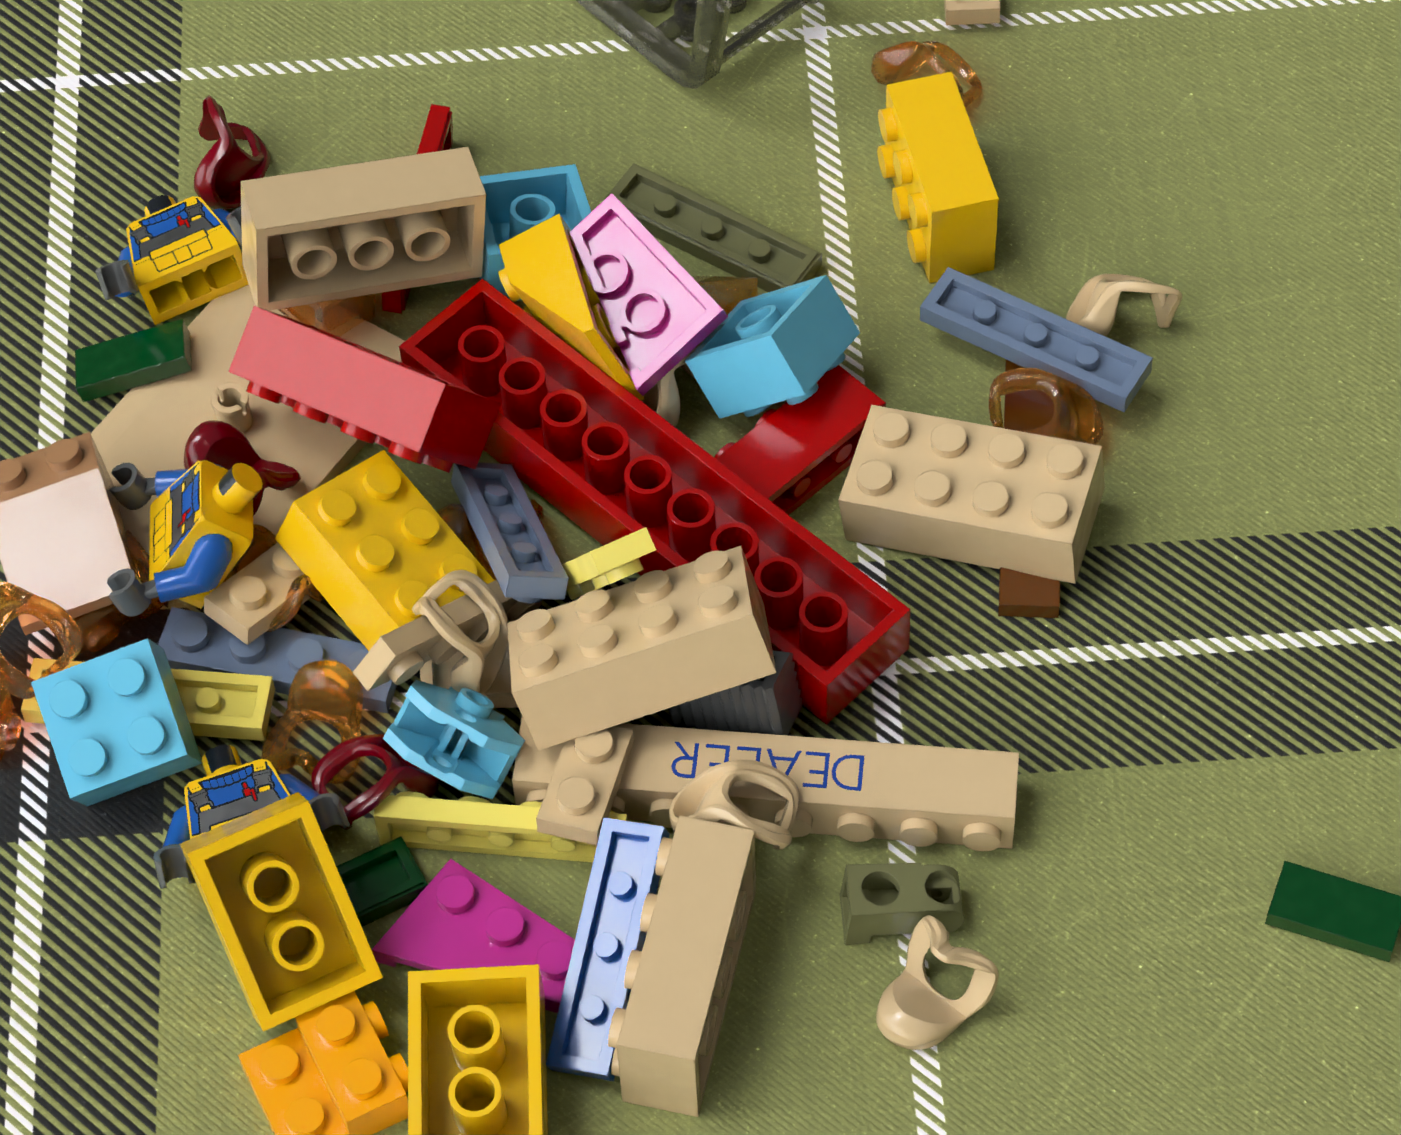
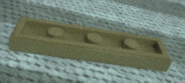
[603,163,822,292]

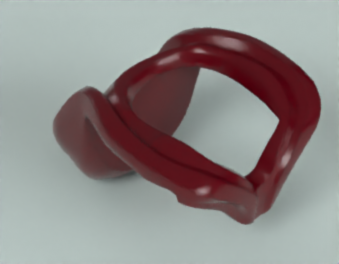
[194,95,271,210]
[184,420,301,516]
[311,734,440,830]

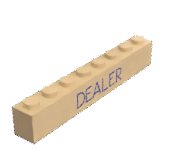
[512,717,1019,851]

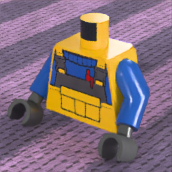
[95,195,249,325]
[107,460,263,617]
[153,745,350,889]

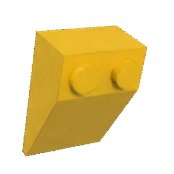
[498,213,644,401]

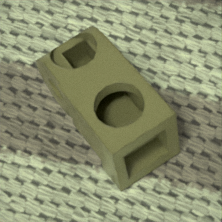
[840,863,964,945]

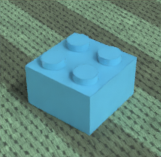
[480,164,591,301]
[685,275,860,419]
[31,638,202,806]

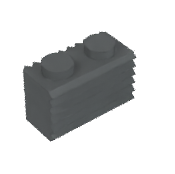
[668,650,803,736]

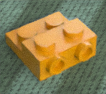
[238,991,408,1135]

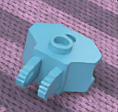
[383,680,525,799]

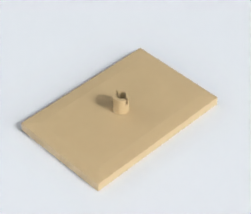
[91,285,405,584]

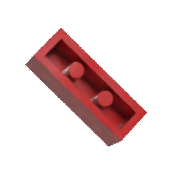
[714,365,886,515]

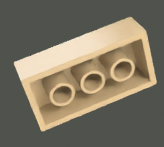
[240,147,486,311]
[838,405,1105,584]
[507,546,776,751]
[608,815,756,1117]

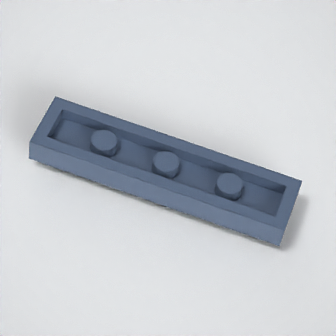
[920,267,1153,412]
[451,463,569,603]
[158,607,397,713]

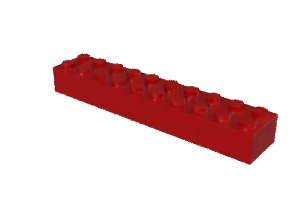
[399,278,911,724]

